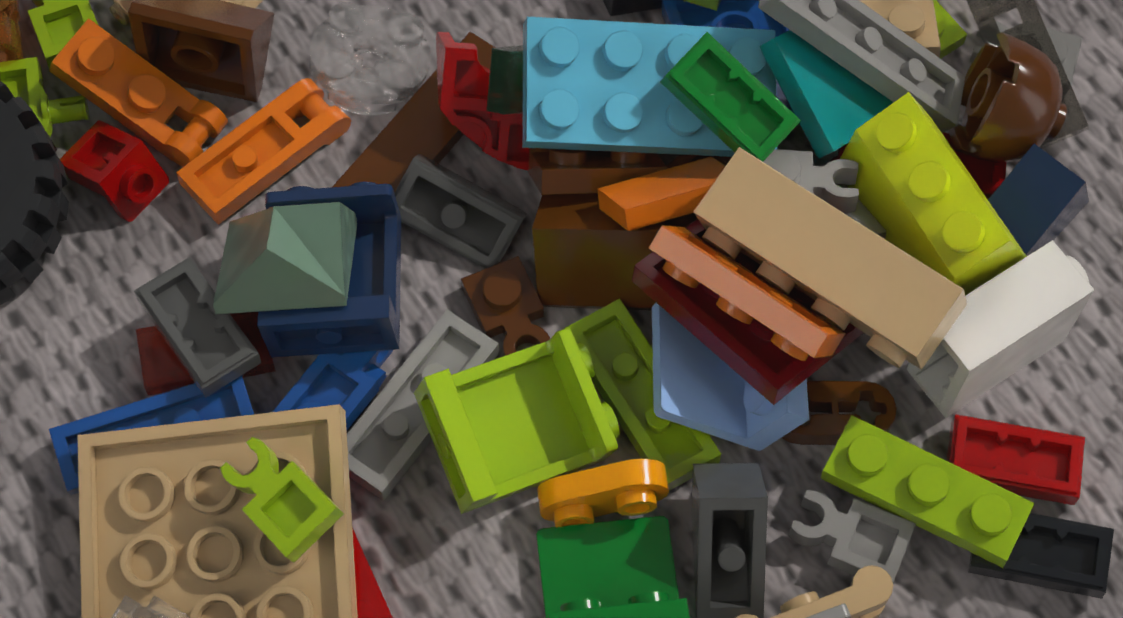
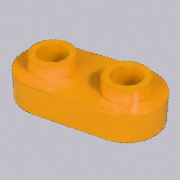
[537,459,669,527]

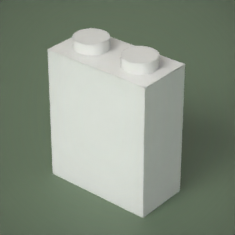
[907,240,1094,418]

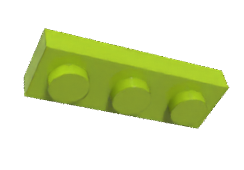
[565,299,721,491]
[821,415,1035,568]

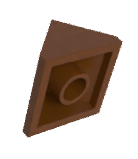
[128,0,274,102]
[532,193,669,310]

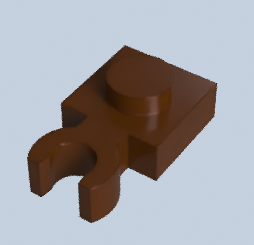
[461,256,550,356]

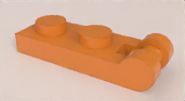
[49,18,228,167]
[176,78,351,225]

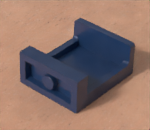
[257,182,401,358]

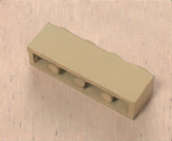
[694,147,967,370]

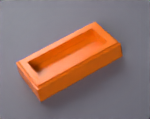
[597,157,725,231]

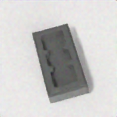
[134,257,261,398]

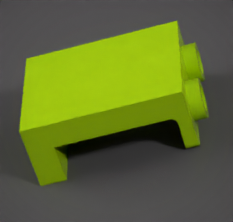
[414,328,620,514]

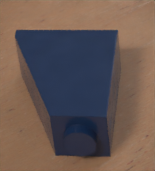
[988,144,1089,256]

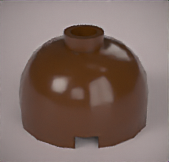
[949,32,1067,163]

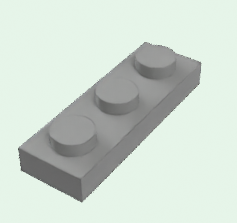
[347,309,499,501]

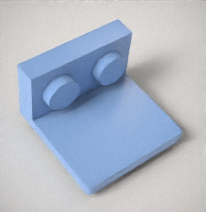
[652,303,809,451]

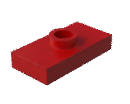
[947,414,1085,505]

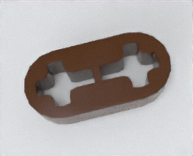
[782,381,897,445]

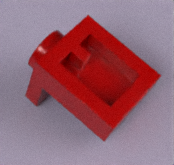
[60,120,169,222]

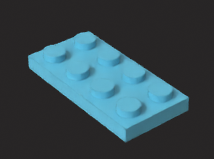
[522,16,777,157]

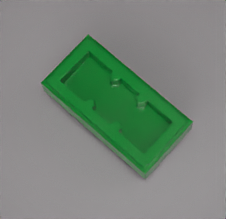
[660,32,801,162]

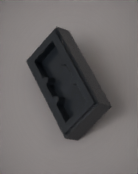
[968,513,1114,599]

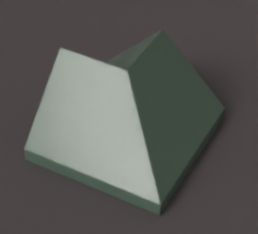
[213,202,357,314]

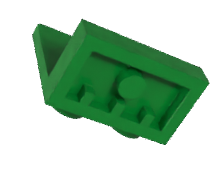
[536,516,690,618]

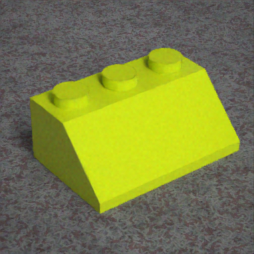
[840,92,1027,296]

